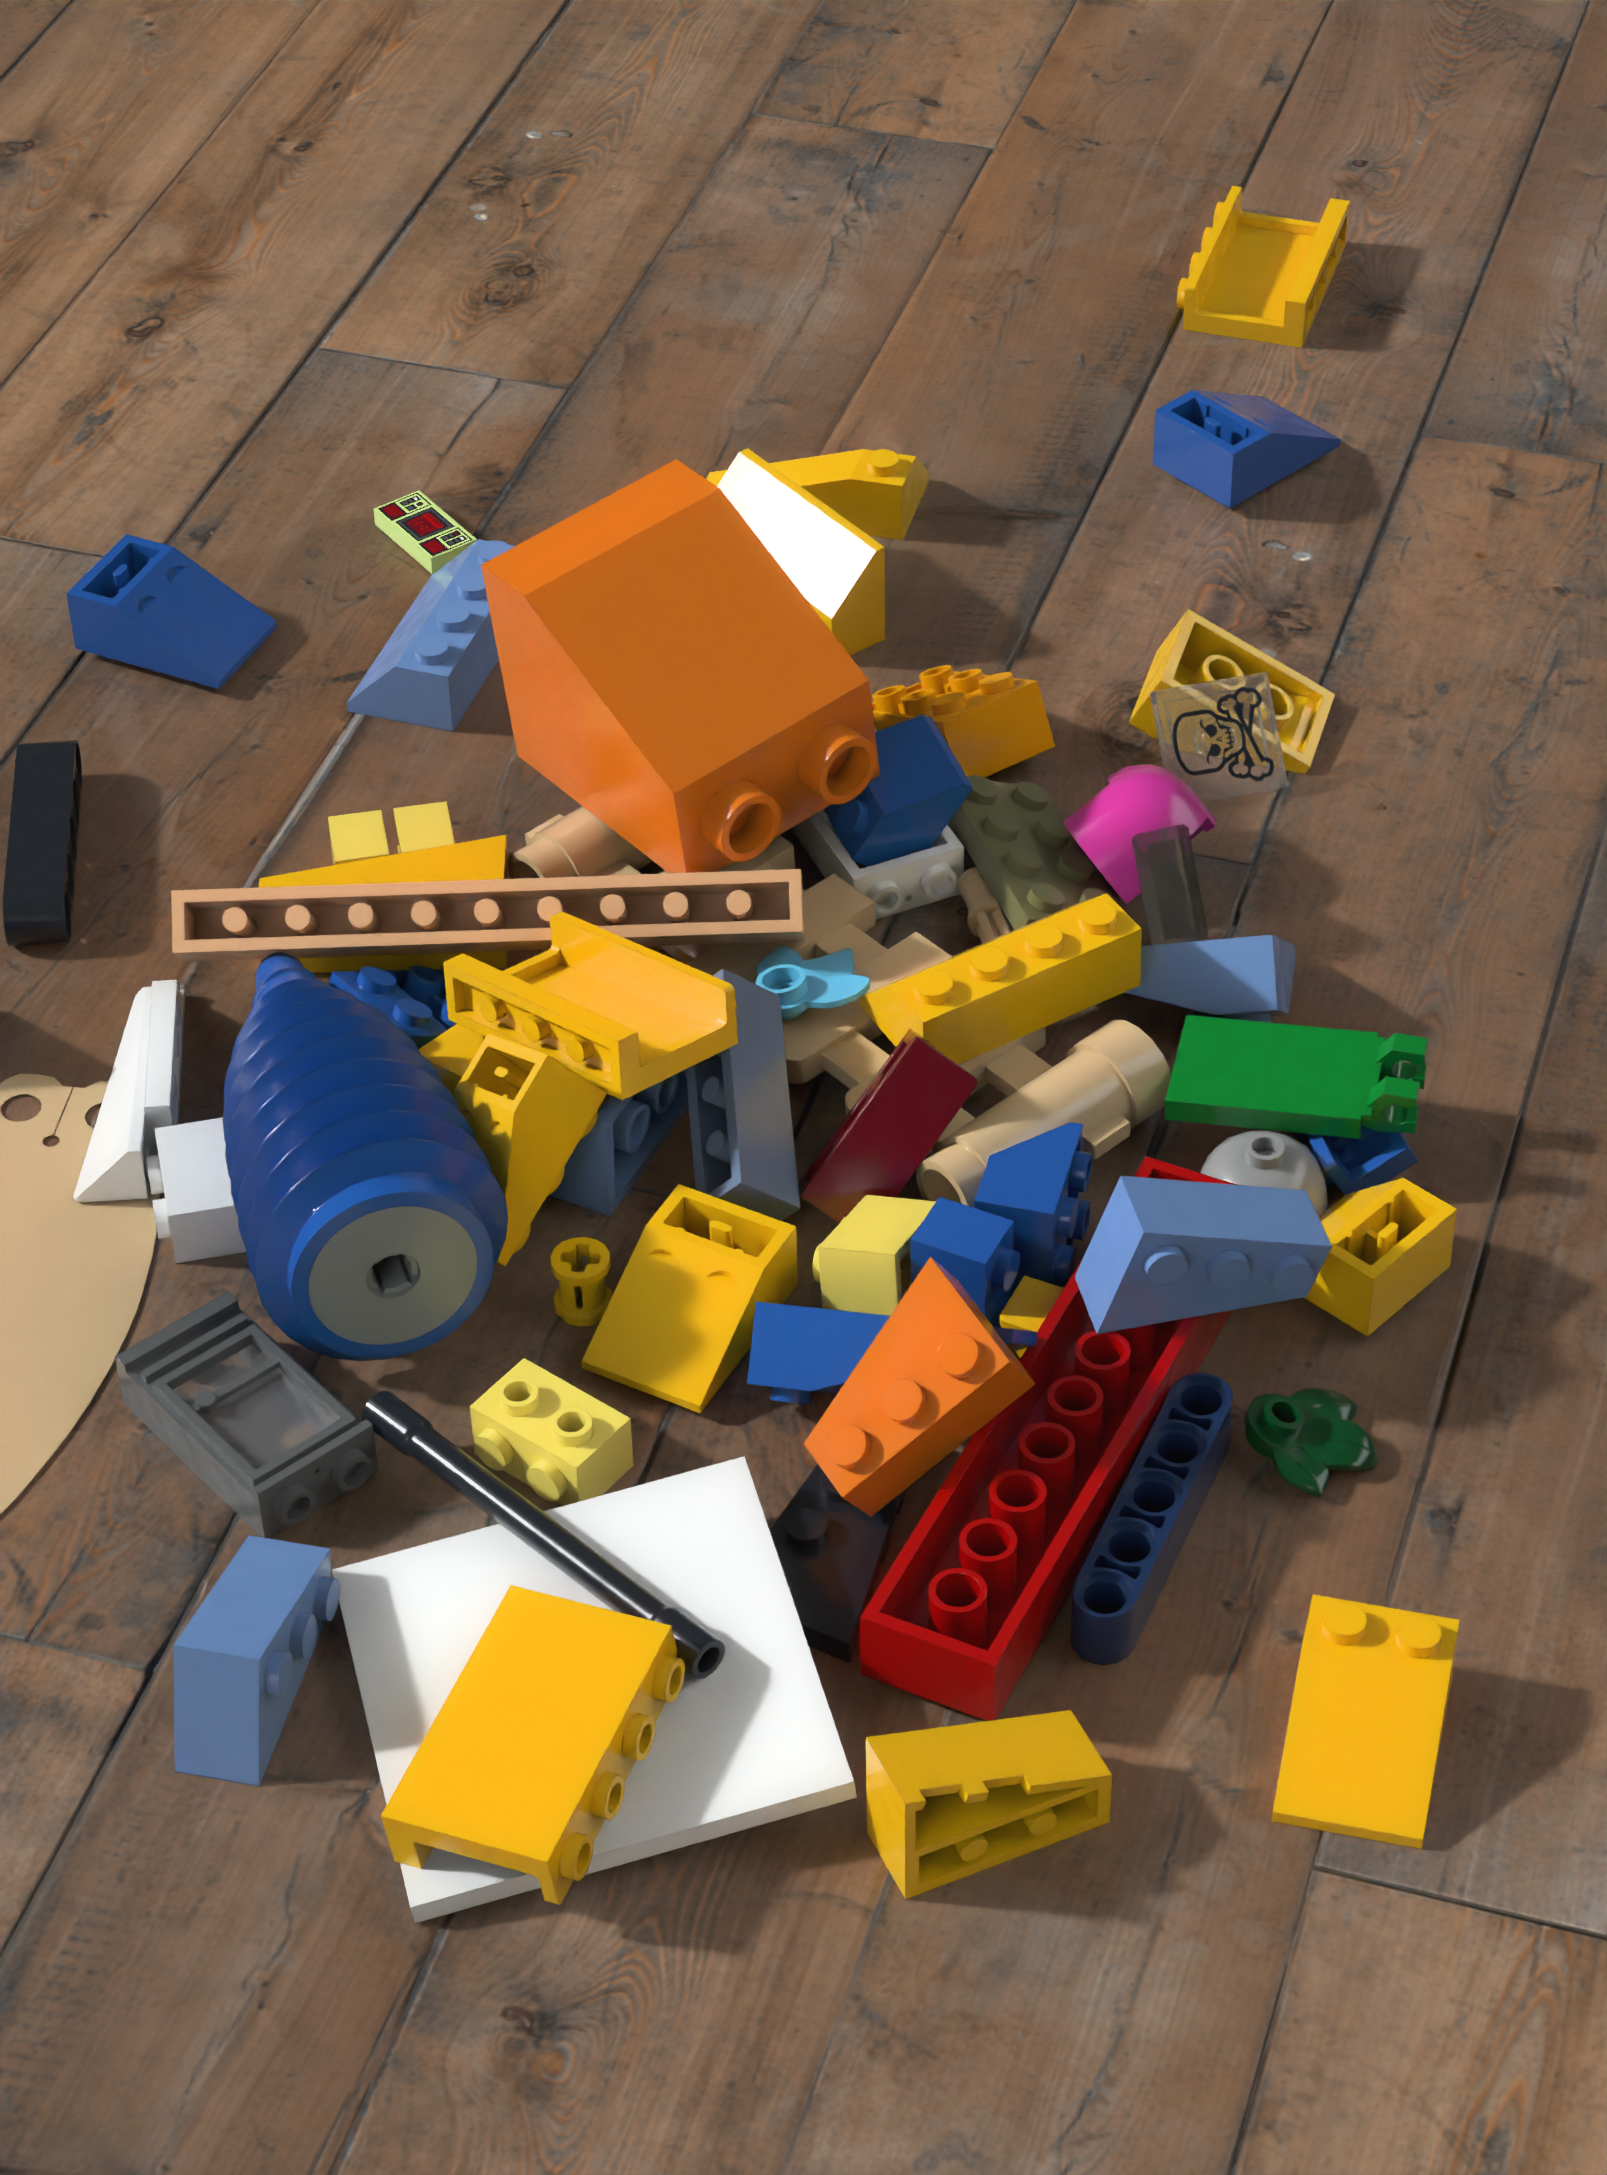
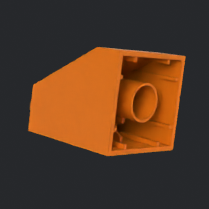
[481,459,880,873]

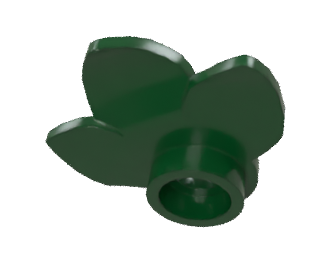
[1244,1388,1378,1497]

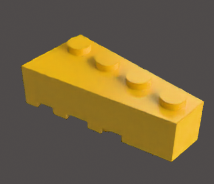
[259,835,510,973]

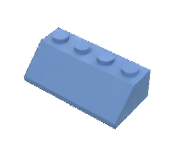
[347,539,515,732]

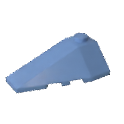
[1124,935,1296,1023]

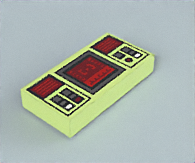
[373,490,477,574]

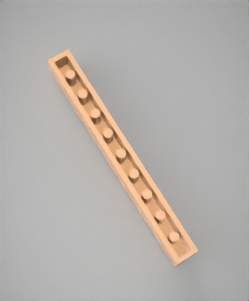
[171,869,804,962]

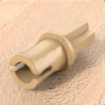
[957,867,1014,944]

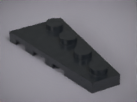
[769,1464,908,1663]

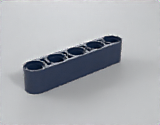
[1070,1373,1233,1665]

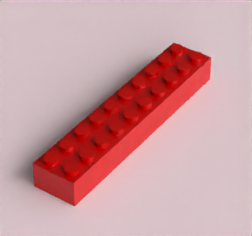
[860,1156,1237,1721]

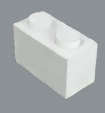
[145,1117,246,1263]

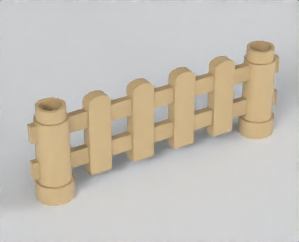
[508,806,1172,1208]

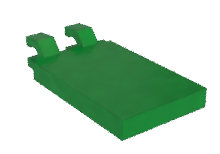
[1165,1015,1428,1139]

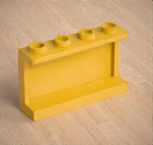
[1176,186,1350,348]
[443,911,738,1100]
[381,1585,685,1905]

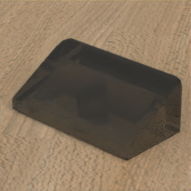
[1132,824,1209,945]

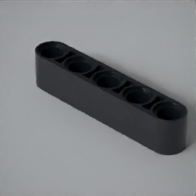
[3,740,82,946]

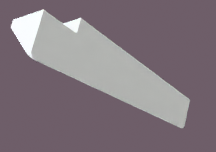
[73,980,186,1202]

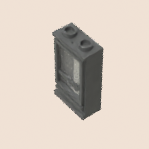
[115,1292,379,1539]

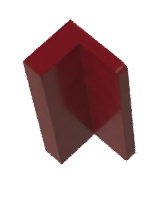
[798,1028,978,1223]

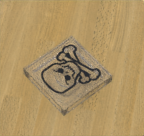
[1150,672,1288,803]

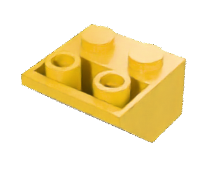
[1304,1178,1457,1337]

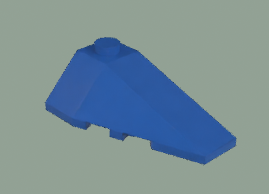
[747,1302,1038,1405]

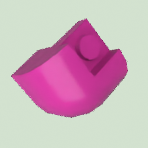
[1063,764,1217,904]

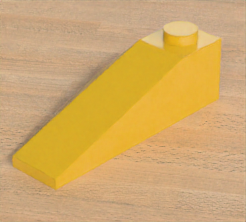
[706,449,929,540]

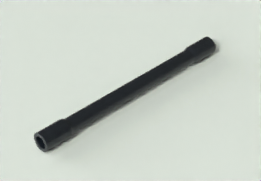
[362,1391,725,1679]

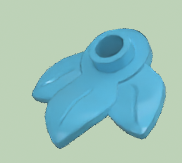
[756,946,871,1021]

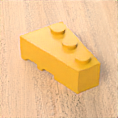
[866,1710,1112,1900]

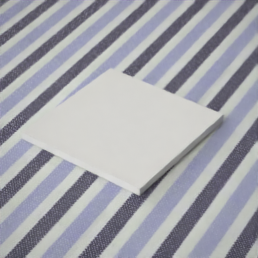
[332,1456,857,1923]

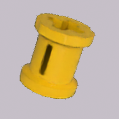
[550,1237,613,1327]

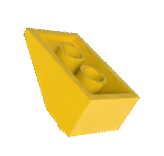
[1129,609,1335,774]
[1272,1594,1460,1849]

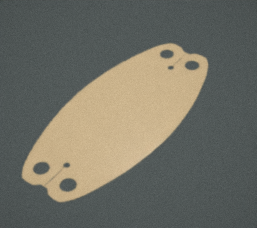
[0,1074,160,1515]

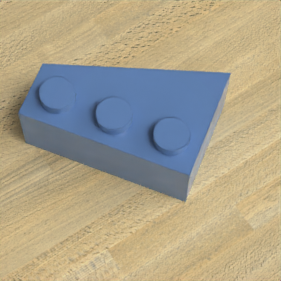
[1075,1176,1332,1334]
[173,1535,340,1786]

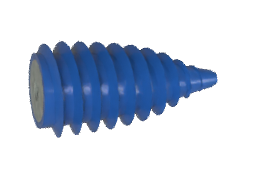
[222,952,508,1361]

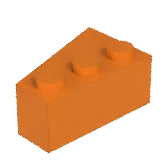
[804,1256,1036,1517]

